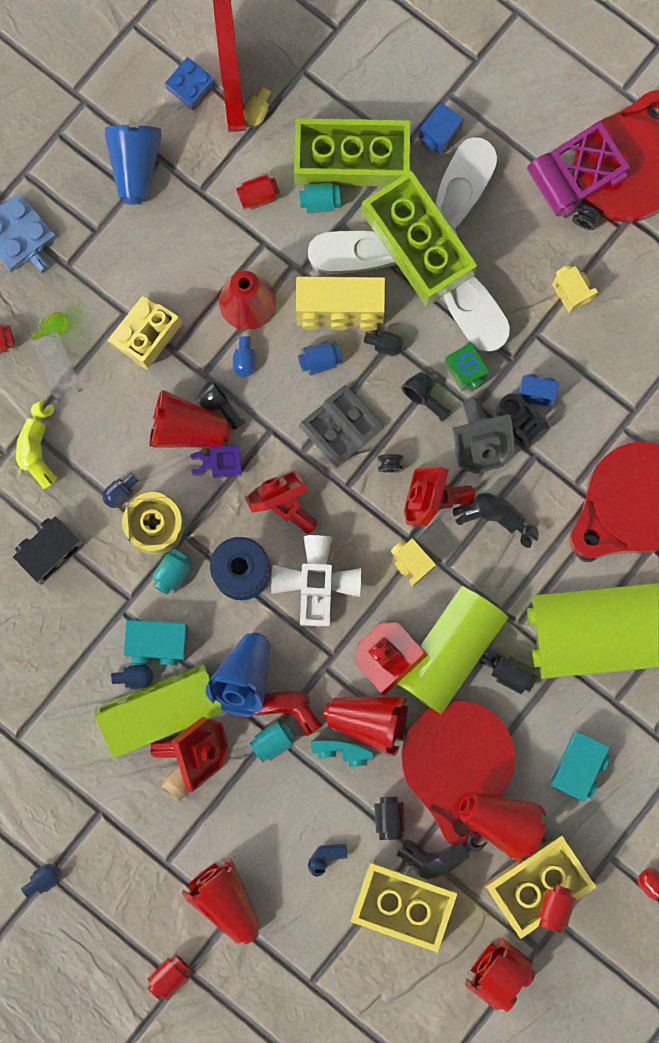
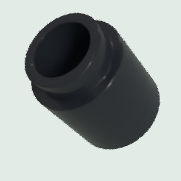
[491,655,537,695]
[374,796,406,840]

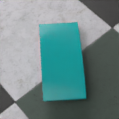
[311,741,373,767]

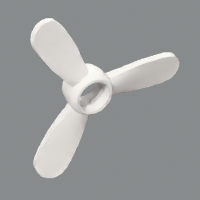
[308,137,510,352]

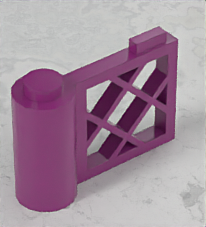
[527,120,630,218]

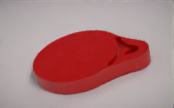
[213,0,246,132]
[572,90,659,223]
[569,442,659,559]
[401,701,515,845]

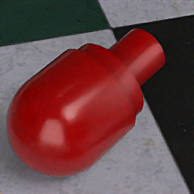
[638,869,659,901]

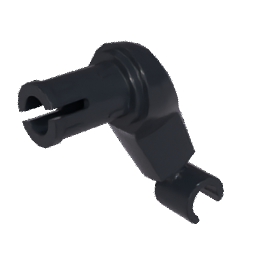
[453,493,539,548]
[396,831,488,880]

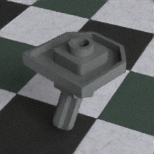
[452,397,515,474]

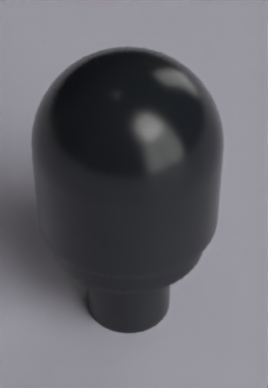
[363,331,404,356]

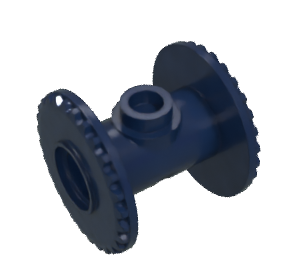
[210,537,271,601]

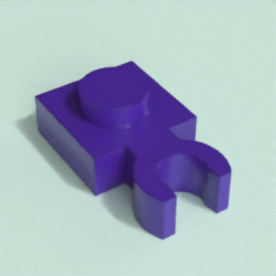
[190,445,242,478]

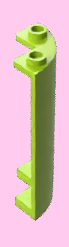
[527,583,659,679]

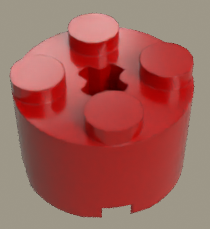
[465,937,536,1012]

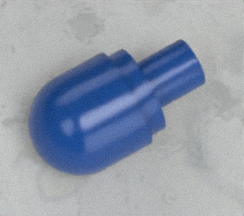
[233,336,256,377]

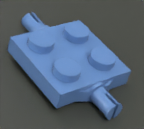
[0,193,56,273]

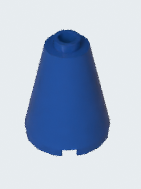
[104,125,162,205]
[205,632,271,717]

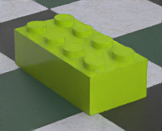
[294,118,410,187]
[362,171,477,307]

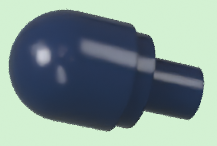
[102,472,139,508]
[111,665,153,689]
[21,863,62,898]

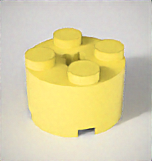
[122,492,184,555]

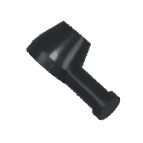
[401,372,451,422]
[196,380,245,430]

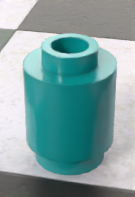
[299,182,341,214]
[151,549,192,595]
[250,720,296,763]

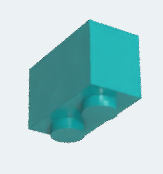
[124,620,188,666]
[548,732,611,802]

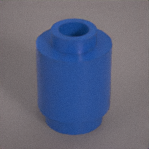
[298,340,343,376]

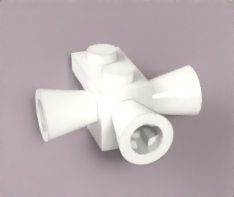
[271,535,361,627]

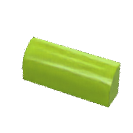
[397,585,508,714]
[95,663,224,759]

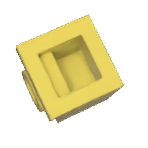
[552,264,598,313]
[391,538,436,587]

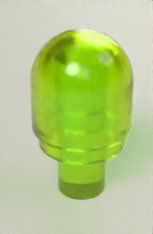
[31,312,69,345]

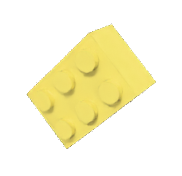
[296,277,385,331]
[483,834,596,939]
[350,861,457,953]

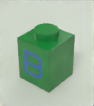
[444,342,489,392]

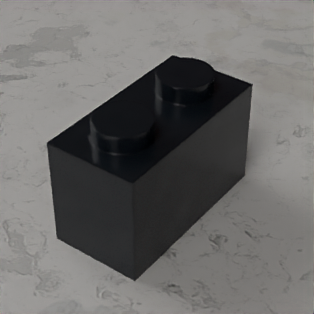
[13,516,84,585]

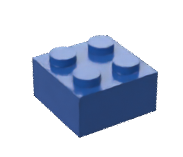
[165,57,216,110]
[517,374,559,407]

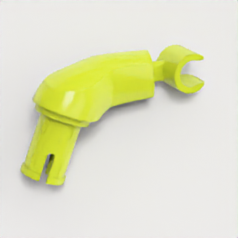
[16,400,57,489]

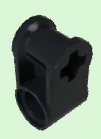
[496,393,550,449]

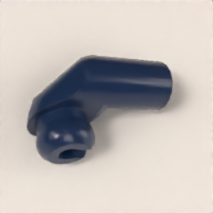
[308,844,348,877]

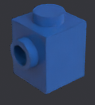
[419,102,464,154]

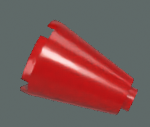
[219,270,276,330]
[149,390,231,448]
[323,696,408,756]
[459,793,546,862]
[182,857,260,945]

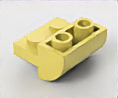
[107,296,183,369]

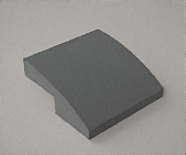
[299,385,383,468]

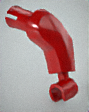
[238,691,323,737]

